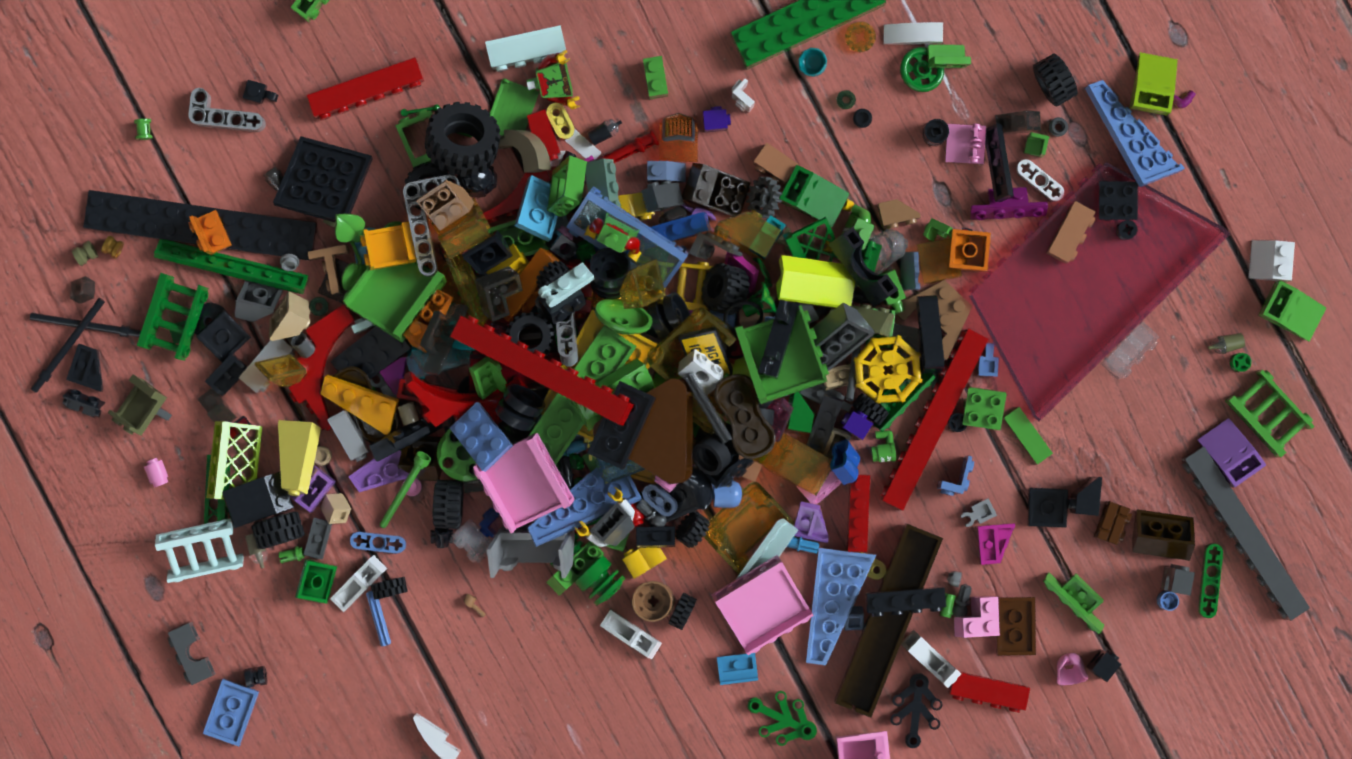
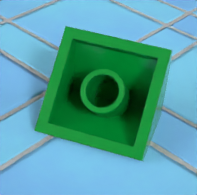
[295,559,337,604]

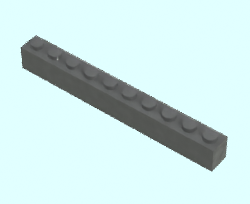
[1181,446,1310,621]

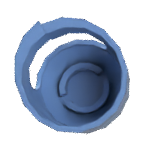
[712,481,742,508]

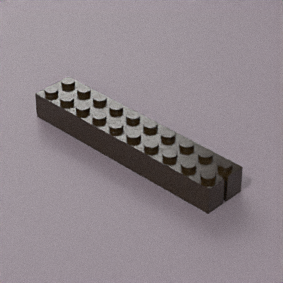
[834,523,943,718]

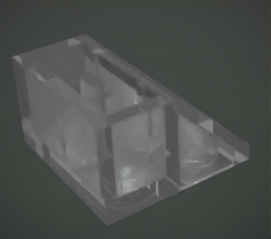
[452,519,492,563]

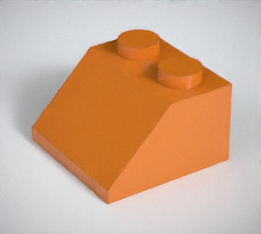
[949,229,991,273]

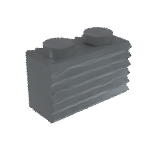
[641,181,684,213]

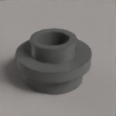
[1049,117,1068,137]

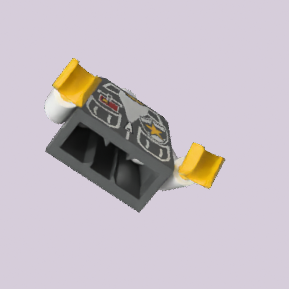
[574,487,635,547]

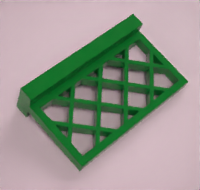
[783,217,842,307]

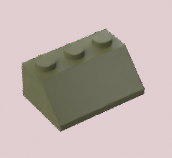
[829,302,894,337]

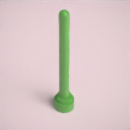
[380,451,431,528]

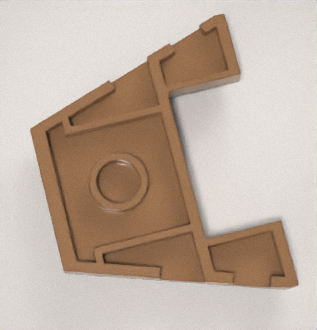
[892,280,972,361]

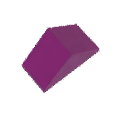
[380,357,408,395]

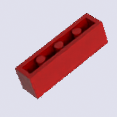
[846,475,870,552]
[948,672,1030,713]

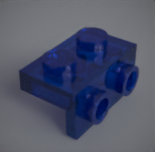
[478,507,500,538]

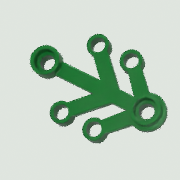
[747,690,817,746]

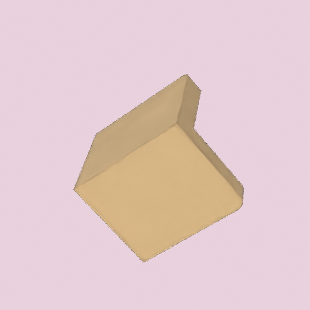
[321,493,351,524]

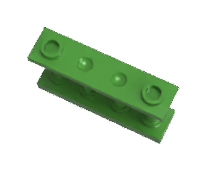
[1225,370,1315,458]

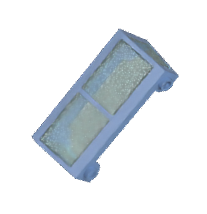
[566,186,690,291]

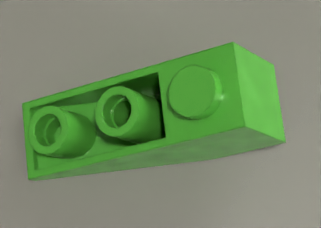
[546,541,604,596]

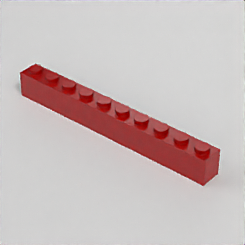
[450,315,634,426]
[880,328,989,511]

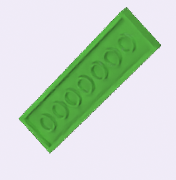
[529,325,637,465]

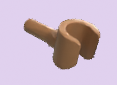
[464,594,486,617]

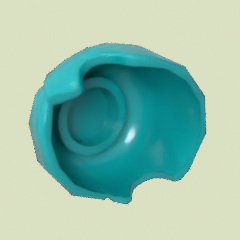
[798,48,827,77]

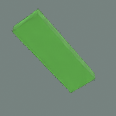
[1003,407,1053,465]

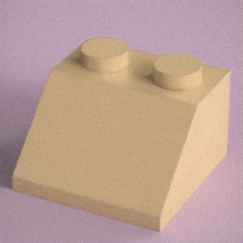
[269,291,310,341]

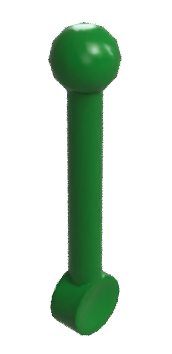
[401,104,440,117]

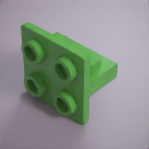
[962,387,1007,430]

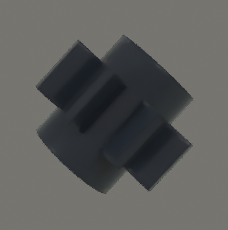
[430,528,453,548]

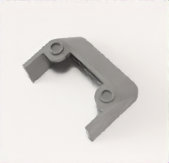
[487,525,575,578]

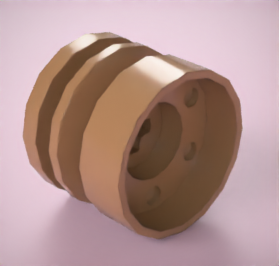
[632,581,675,622]

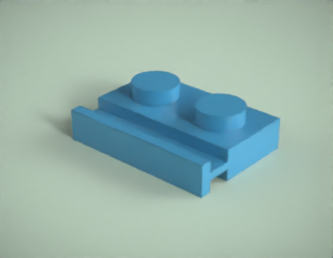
[717,653,758,685]

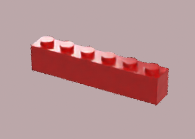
[307,57,425,121]

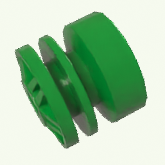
[574,555,626,606]

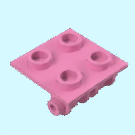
[945,124,986,164]

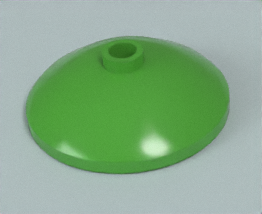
[595,299,652,335]

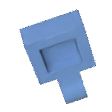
[978,343,999,377]

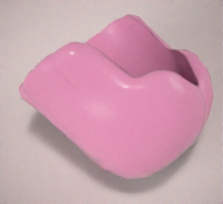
[1057,653,1088,686]

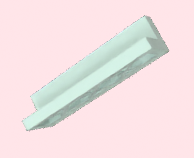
[736,518,798,579]

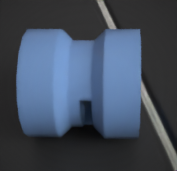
[1157,591,1179,611]

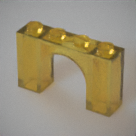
[428,198,491,259]

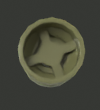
[71,240,98,266]

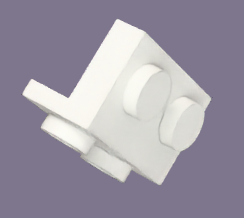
[732,78,755,112]

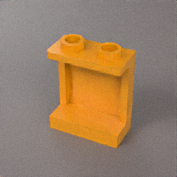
[360,221,417,270]

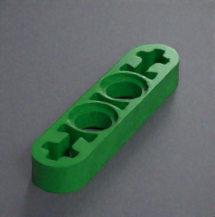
[1198,543,1223,618]

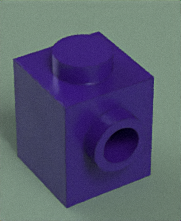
[703,106,731,132]

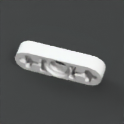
[1016,159,1064,202]

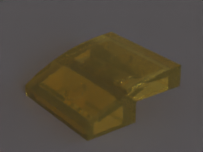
[917,238,962,285]

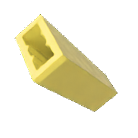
[278,420,321,497]

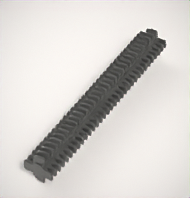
[683,372,732,444]

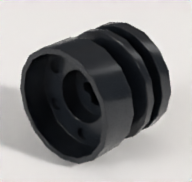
[590,248,631,299]

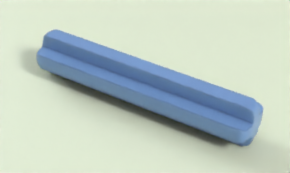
[366,591,391,646]

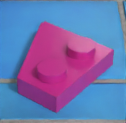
[724,252,759,298]
[977,523,1015,565]

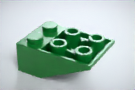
[779,165,850,228]

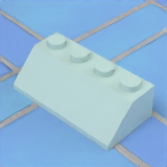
[485,25,567,72]

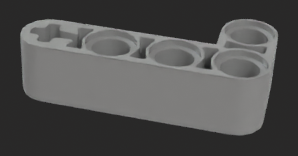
[188,88,266,132]
[535,295,578,366]

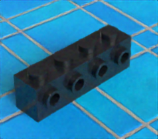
[865,586,946,617]

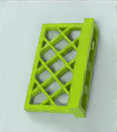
[206,421,262,500]

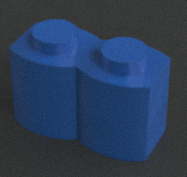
[830,439,860,485]

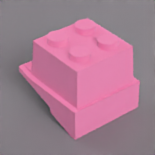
[836,731,890,759]

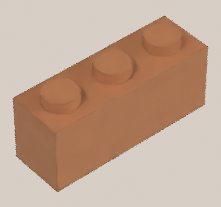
[1046,201,1096,264]

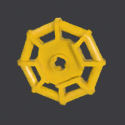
[853,335,923,404]

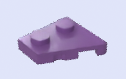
[794,501,829,543]

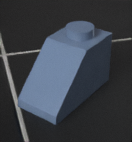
[647,161,686,183]

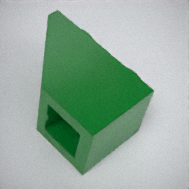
[785,392,814,433]

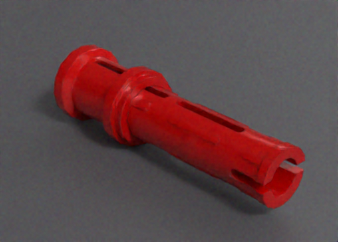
[602,130,660,163]

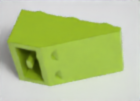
[1129,52,1178,116]

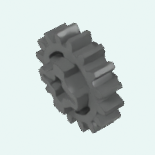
[746,177,782,219]

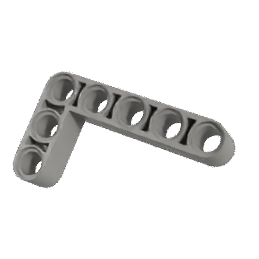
[403,175,460,277]

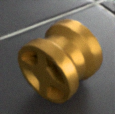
[101,235,124,259]

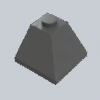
[235,280,283,322]

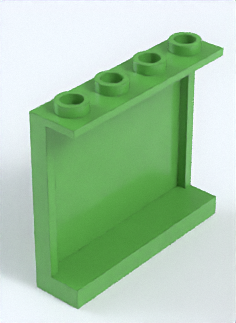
[343,260,447,343]
[735,305,829,404]

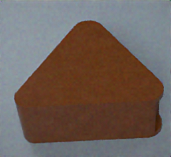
[593,379,693,484]

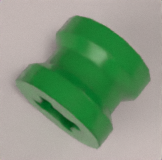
[1229,353,1252,372]

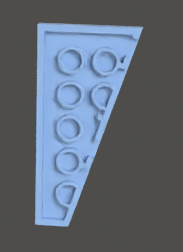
[806,548,876,665]

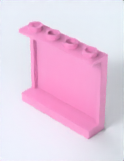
[473,432,575,534]
[711,555,814,655]

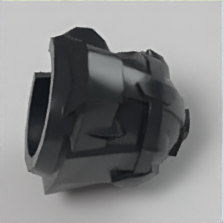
[456,166,497,197]

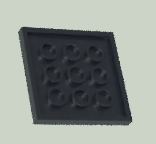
[273,136,373,223]

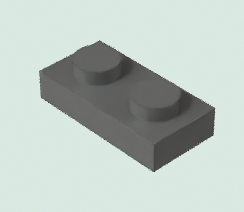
[304,517,333,560]

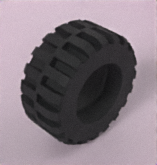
[424,102,500,177]

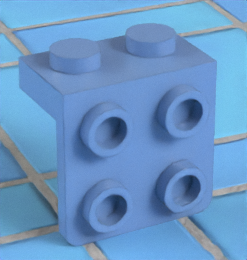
[937,456,974,496]

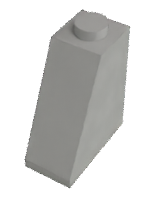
[327,410,370,462]

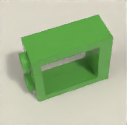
[395,109,433,168]
[547,156,587,217]

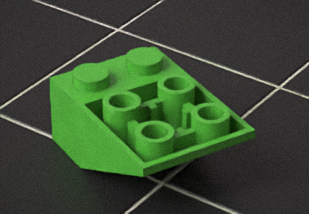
[1258,280,1326,342]

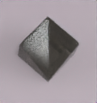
[70,276,95,304]

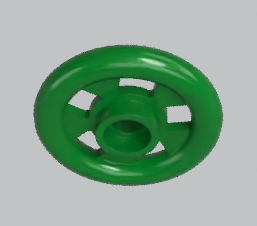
[900,47,944,92]

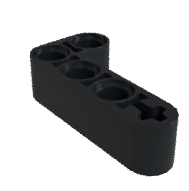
[916,295,944,374]

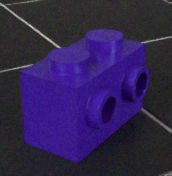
[840,410,873,440]

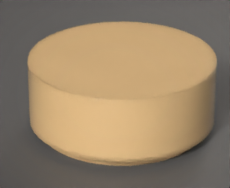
[314,446,332,466]

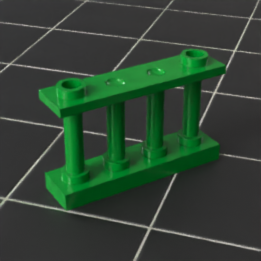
[137,273,209,361]

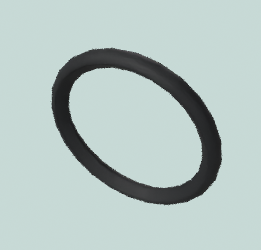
[723,301,764,332]

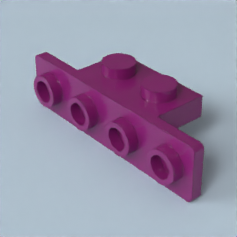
[970,187,1048,220]

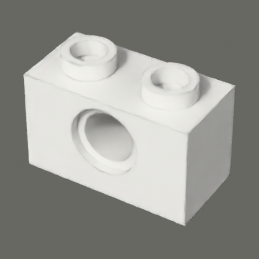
[678,349,724,395]

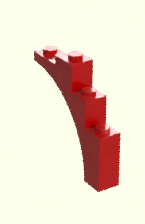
[481,109,561,224]
[289,304,356,431]
[404,371,528,427]

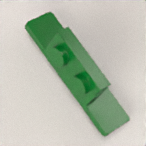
[873,373,935,432]

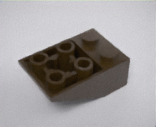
[682,163,751,219]

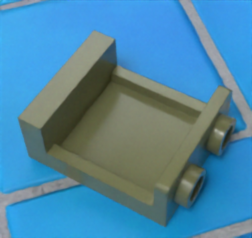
[108,374,167,436]

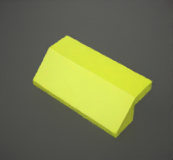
[776,255,855,308]

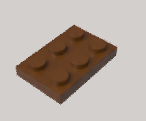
[996,597,1036,656]

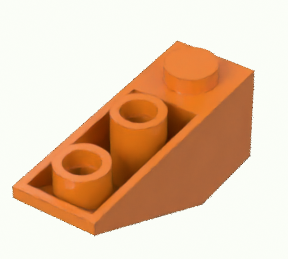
[403,289,453,353]

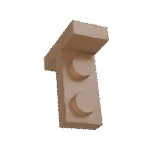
[308,244,349,295]

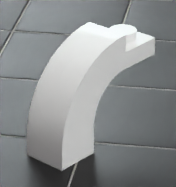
[901,630,961,688]

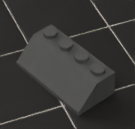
[813,303,875,371]

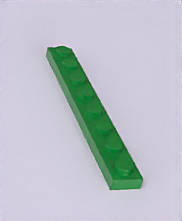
[154,239,308,294]

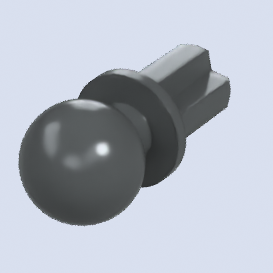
[636,499,667,527]
[952,584,972,617]

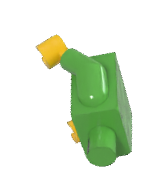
[822,199,874,253]

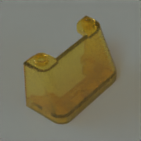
[647,308,736,381]
[703,482,795,575]

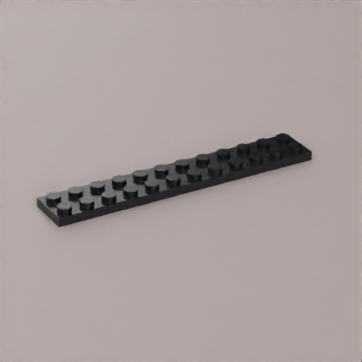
[83,190,317,261]

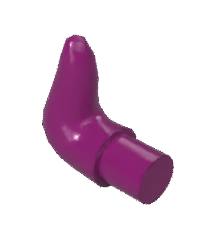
[1173,90,1196,108]

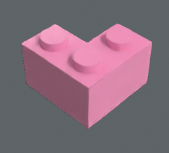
[954,596,1000,638]

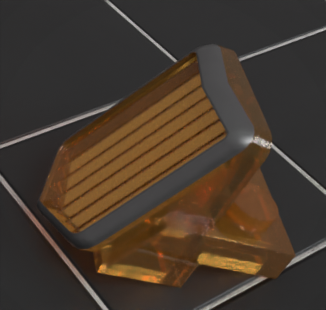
[659,113,698,162]

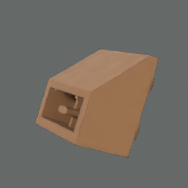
[416,180,474,231]

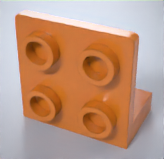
[188,210,232,255]

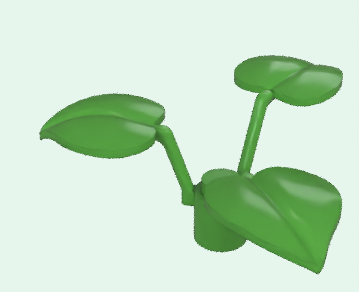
[335,214,402,291]

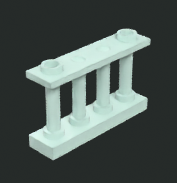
[155,518,244,583]

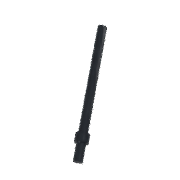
[31,297,105,393]
[30,313,141,338]

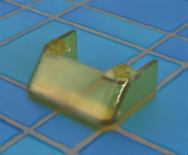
[714,210,781,262]

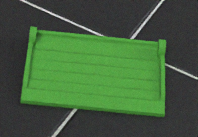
[490,78,539,136]

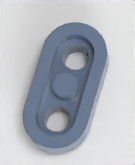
[642,484,678,516]

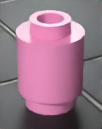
[144,458,168,488]

